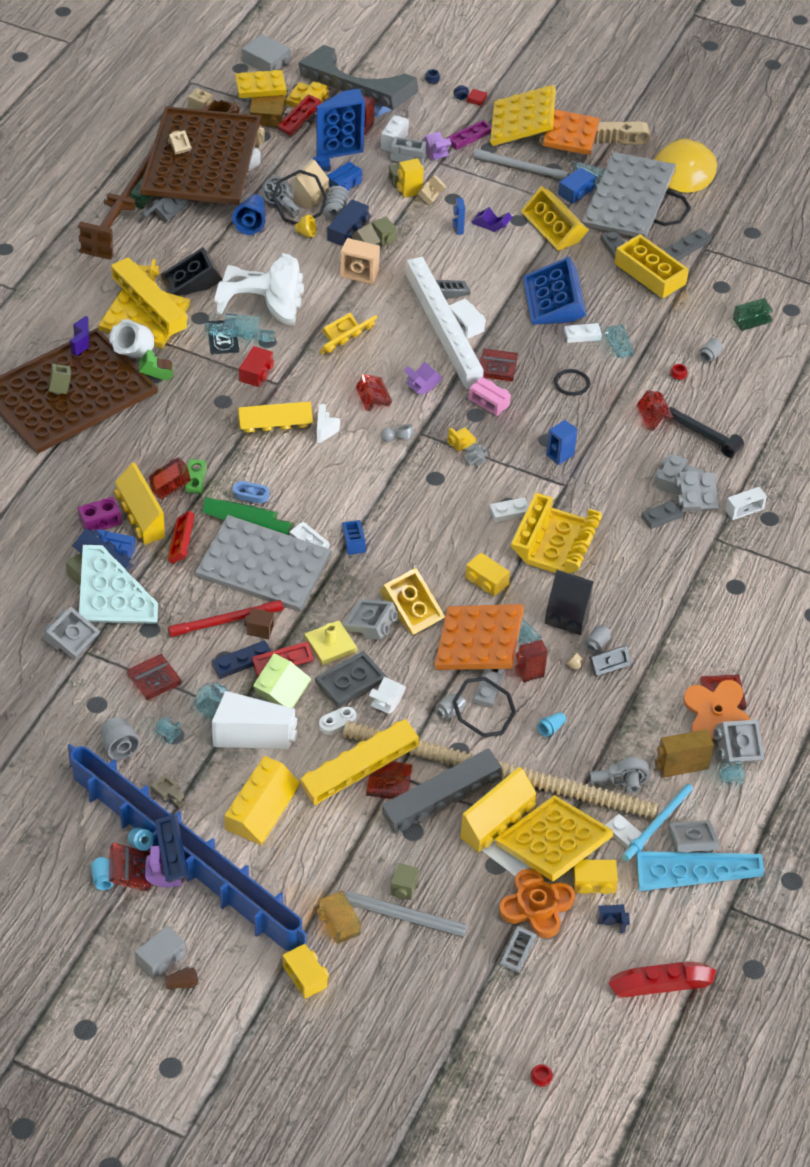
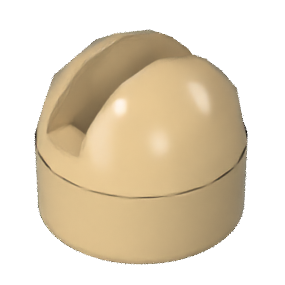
[566,652,583,670]

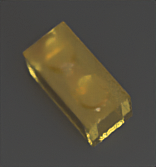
[317,891,361,944]

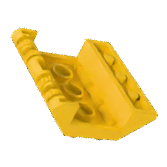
[511,492,602,573]

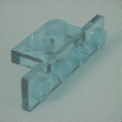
[205,313,275,342]

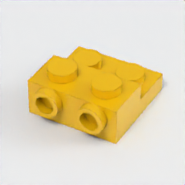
[285,81,329,108]

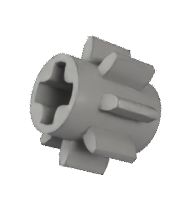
[465,443,487,467]

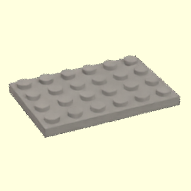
[582,152,676,238]
[196,515,332,612]

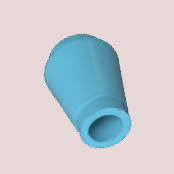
[537,712,566,737]

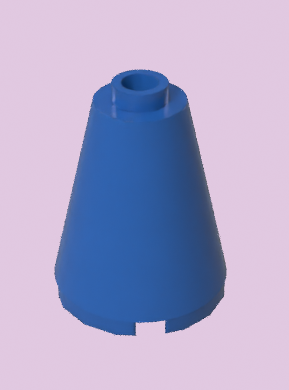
[232,194,266,235]

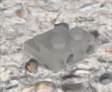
[655,454,704,495]
[675,471,719,511]
[343,599,398,640]
[43,607,100,660]
[713,720,765,765]

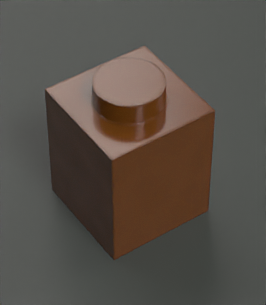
[244,608,274,640]

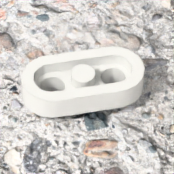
[319,707,357,735]

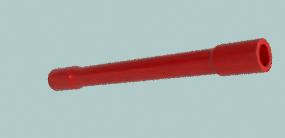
[168,600,283,638]

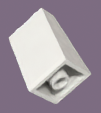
[212,691,298,749]

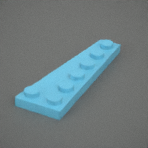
[636,851,764,891]

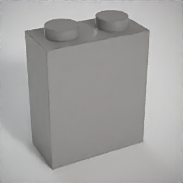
[242,34,291,71]

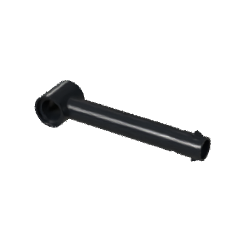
[666,407,744,458]

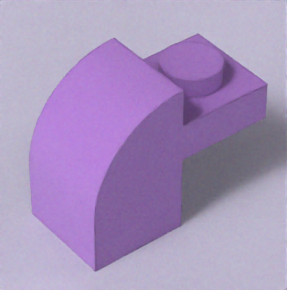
[421,131,451,160]
[404,362,443,394]
[145,846,183,887]

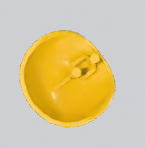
[653,138,717,193]

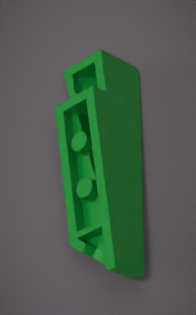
[203,497,295,536]

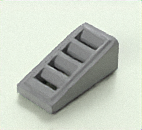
[499,926,537,973]

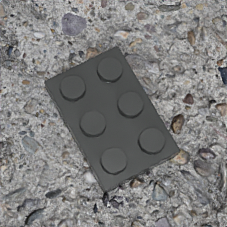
[315,651,387,708]

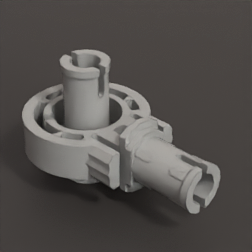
[262,176,301,217]
[591,757,650,793]

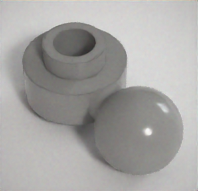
[381,424,414,442]

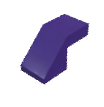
[471,207,512,232]
[70,316,90,356]

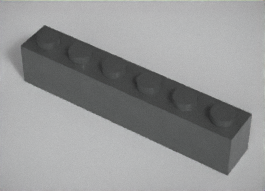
[382,748,502,833]

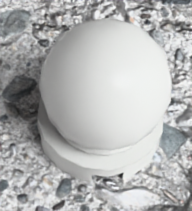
[110,319,154,359]

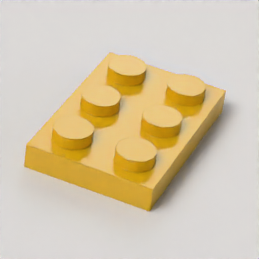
[235,70,287,98]

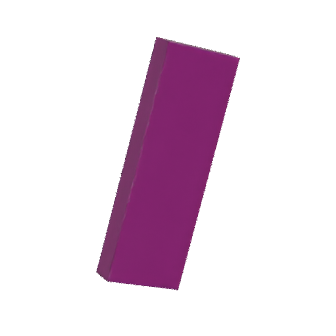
[446,120,492,150]

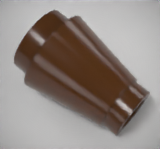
[165,966,198,989]

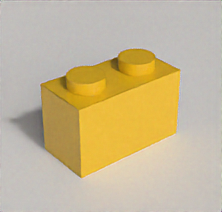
[397,158,424,198]
[465,552,510,597]
[572,860,618,894]
[283,944,329,999]

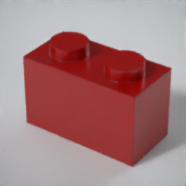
[239,346,275,387]

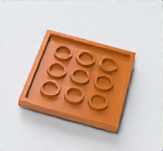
[435,604,524,670]

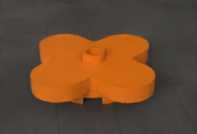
[683,680,751,741]
[499,869,575,938]

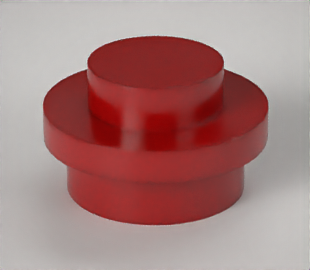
[670,364,688,380]
[530,1064,553,1087]

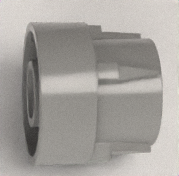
[100,717,140,760]

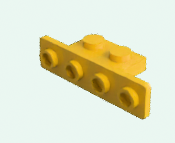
[319,313,378,354]

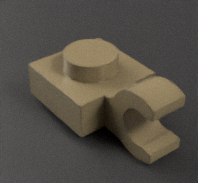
[150,773,185,808]

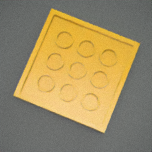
[490,85,556,146]
[98,289,191,349]
[495,795,613,881]

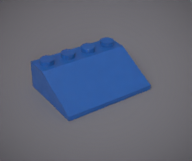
[316,89,365,158]
[523,256,587,325]

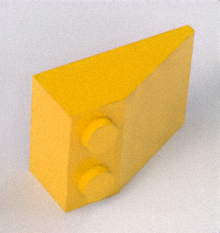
[379,568,445,636]

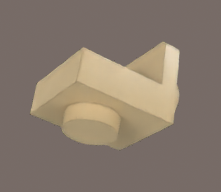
[417,176,446,205]

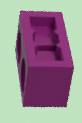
[78,497,122,531]

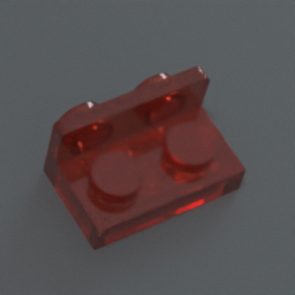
[356,374,392,411]

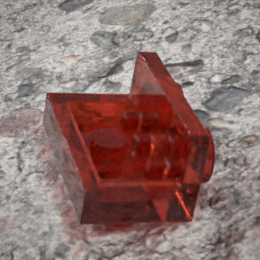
[637,390,673,431]

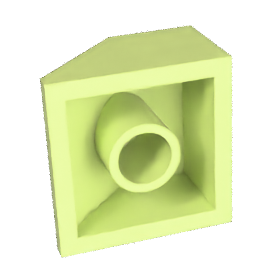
[253,653,311,708]

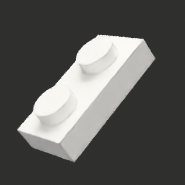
[564,323,602,343]
[489,497,529,522]
[290,522,330,548]
[605,814,649,856]

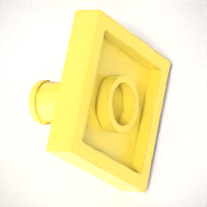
[304,620,357,666]

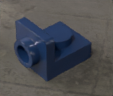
[597,904,630,933]

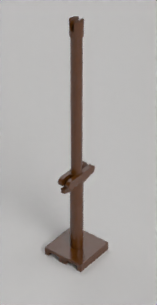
[78,146,153,260]

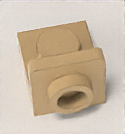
[168,130,191,155]

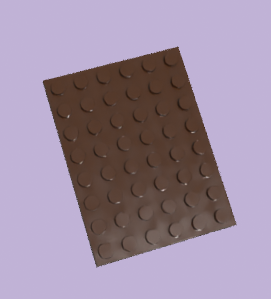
[140,106,261,205]
[0,328,158,454]

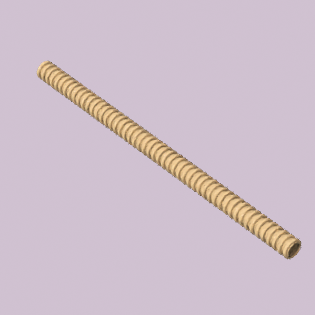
[343,720,658,820]

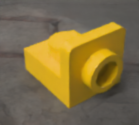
[138,259,159,281]
[447,427,476,452]

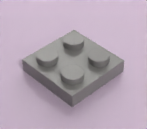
[669,820,719,853]

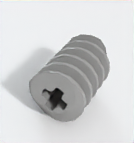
[323,186,349,221]

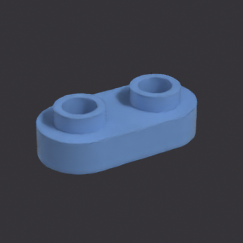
[233,481,269,503]

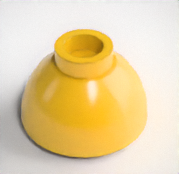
[295,214,317,238]

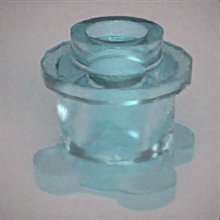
[155,717,181,744]
[720,760,745,785]

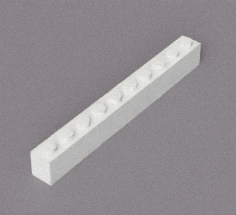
[406,257,484,389]

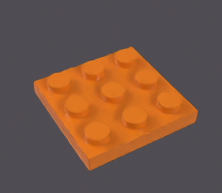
[543,109,600,155]

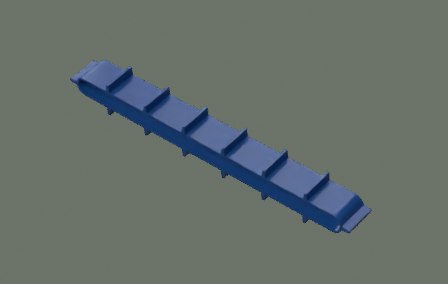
[68,744,306,951]

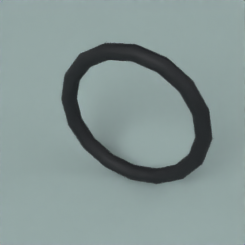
[554,369,590,396]

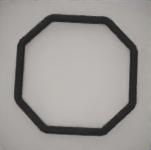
[272,170,327,224]
[653,190,691,226]
[453,677,516,737]

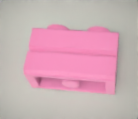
[469,377,511,416]

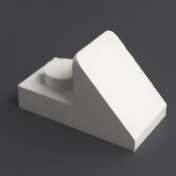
[317,404,340,443]

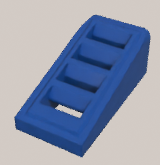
[342,520,366,555]

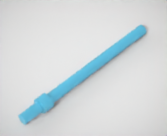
[622,784,693,861]

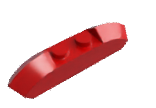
[608,962,716,998]

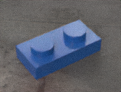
[452,198,465,235]

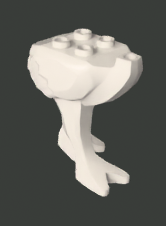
[215,253,304,325]

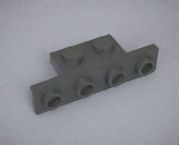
[138,197,189,223]

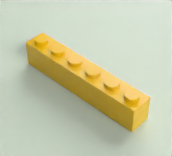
[111,257,188,336]
[301,719,419,806]

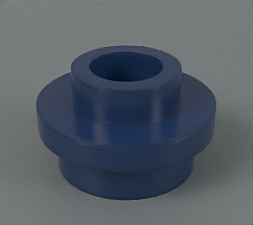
[425,69,440,84]
[453,85,469,100]

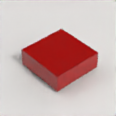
[467,89,487,106]

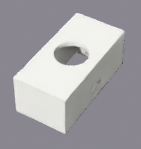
[725,487,767,520]

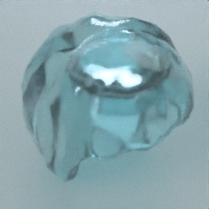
[194,682,229,719]

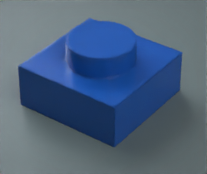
[313,156,331,172]

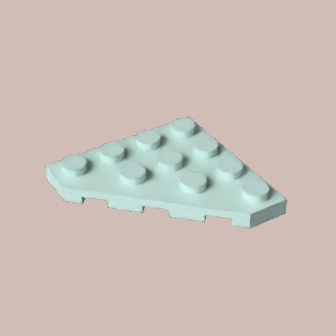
[79,545,158,624]

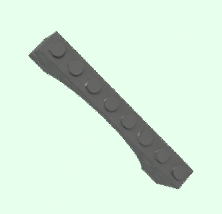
[298,45,419,110]

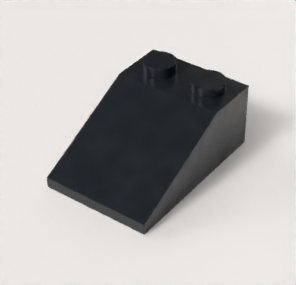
[160,247,223,296]
[545,570,594,635]

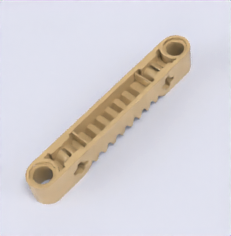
[538,121,650,145]

